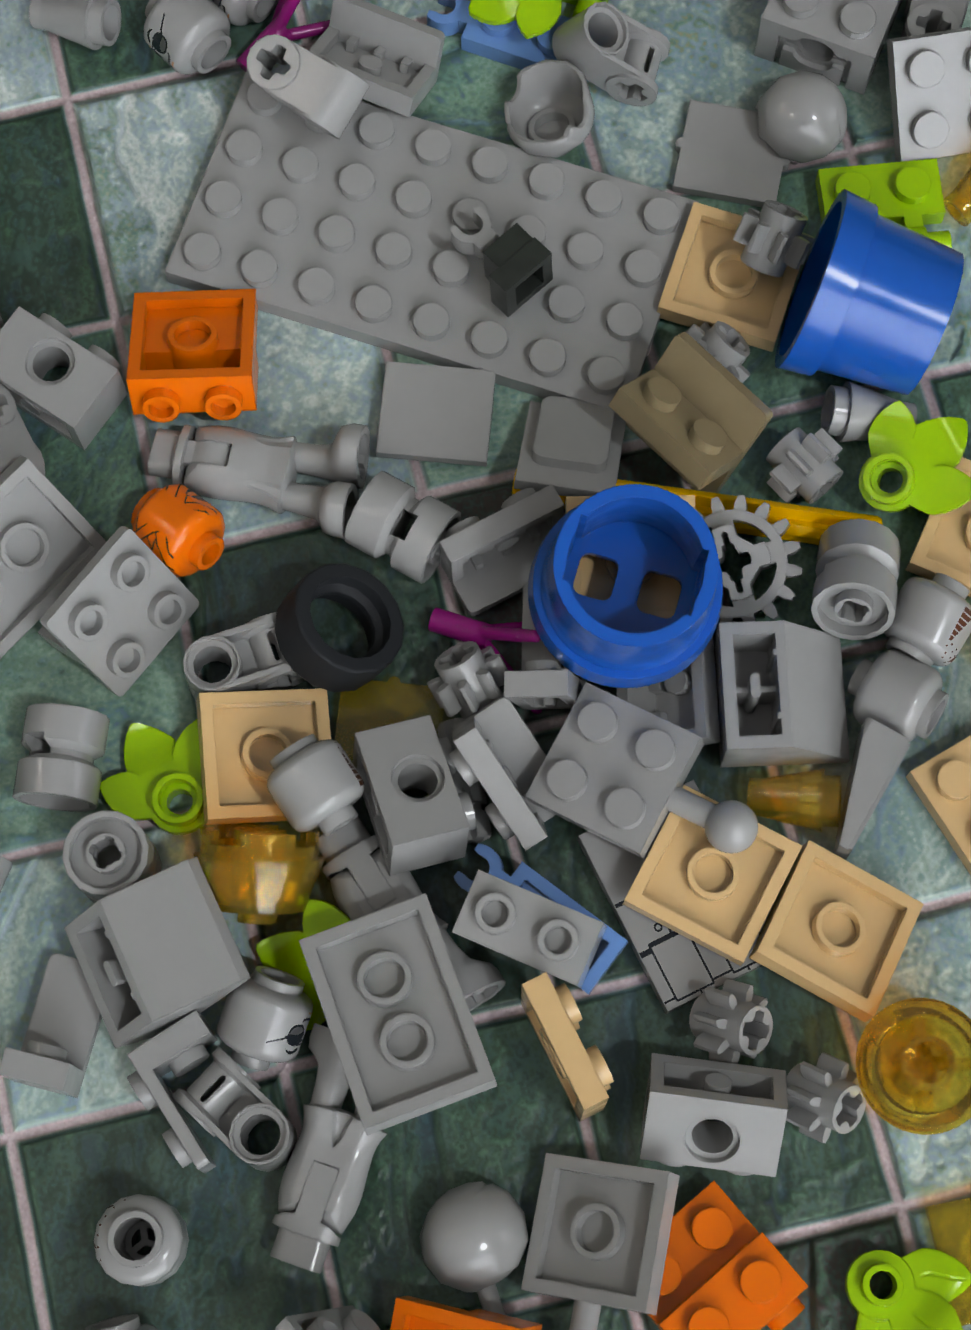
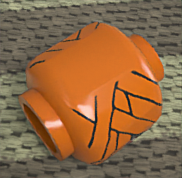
[131,484,225,577]

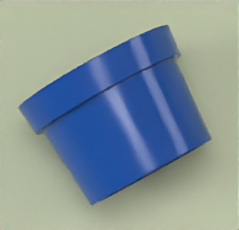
[775,189,964,395]
[528,484,723,688]

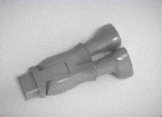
[148,423,370,539]
[315,816,506,1011]
[270,1023,387,1274]

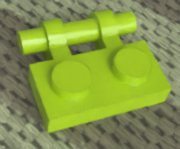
[815,158,952,248]

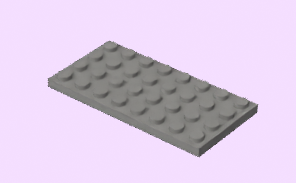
[165,70,699,417]

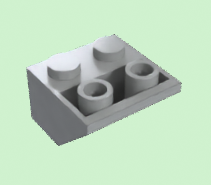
[714,620,850,768]
[64,857,251,1048]

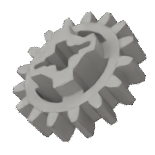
[695,495,803,623]

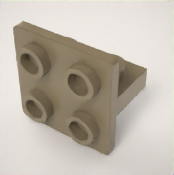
[608,332,773,493]

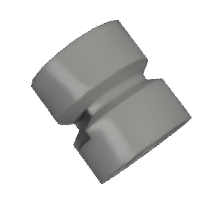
[344,471,461,584]
[811,518,901,640]
[12,703,110,812]
[62,810,162,903]

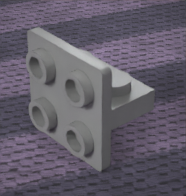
[37,526,199,697]

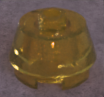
[193,824,325,924]
[855,998,971,1135]

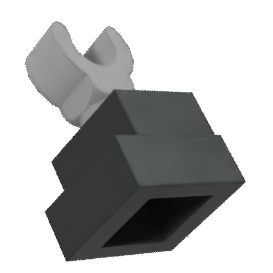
[450,206,553,317]

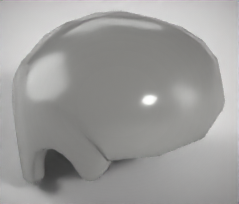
[504,59,595,158]
[755,70,847,163]
[419,1181,529,1292]

